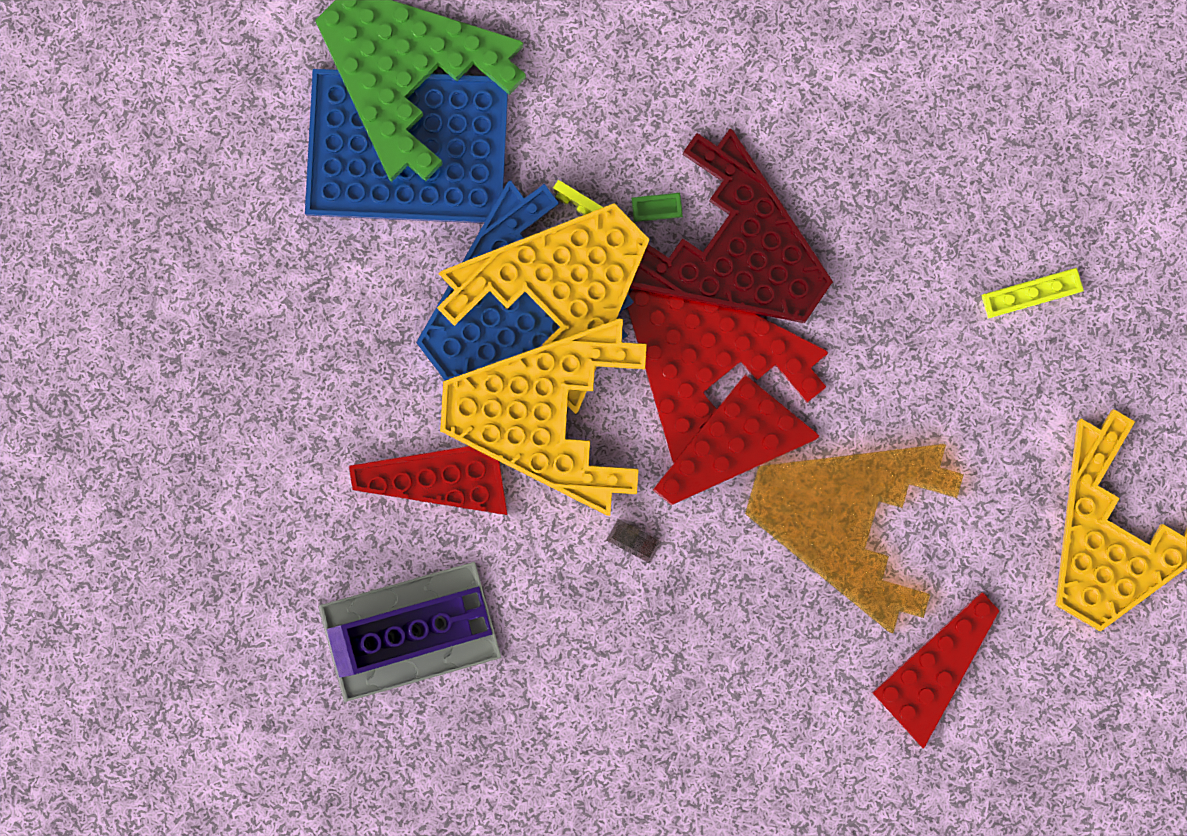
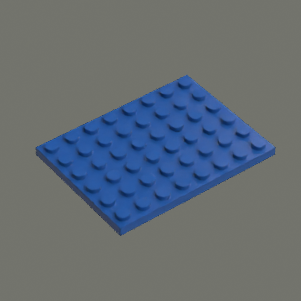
[305,69,508,224]

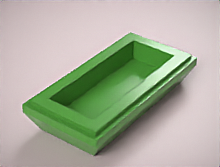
[631,193,683,222]

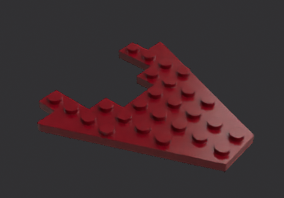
[630,128,833,324]

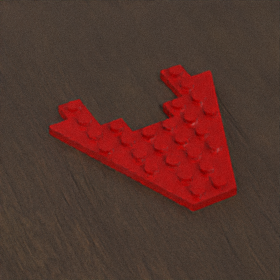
[627,289,828,463]

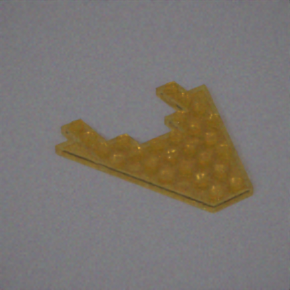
[745,444,964,633]

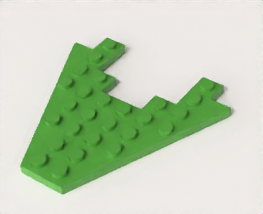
[315,0,526,182]

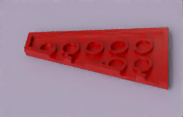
[349,446,508,515]
[872,592,999,749]

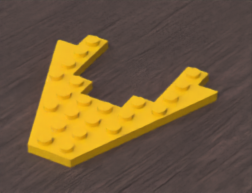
[1055,409,1187,631]

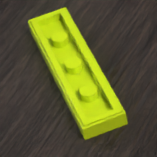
[981,268,1084,319]

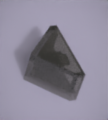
[606,519,661,564]

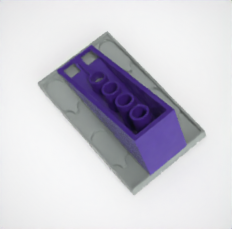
[318,562,501,702]

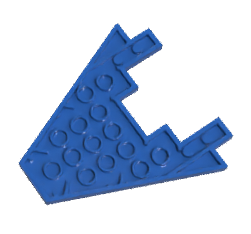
[416,180,634,380]

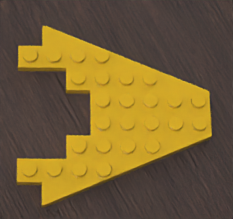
[437,203,650,414]
[440,319,647,516]

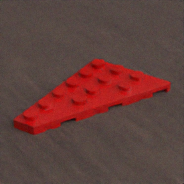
[652,375,820,506]

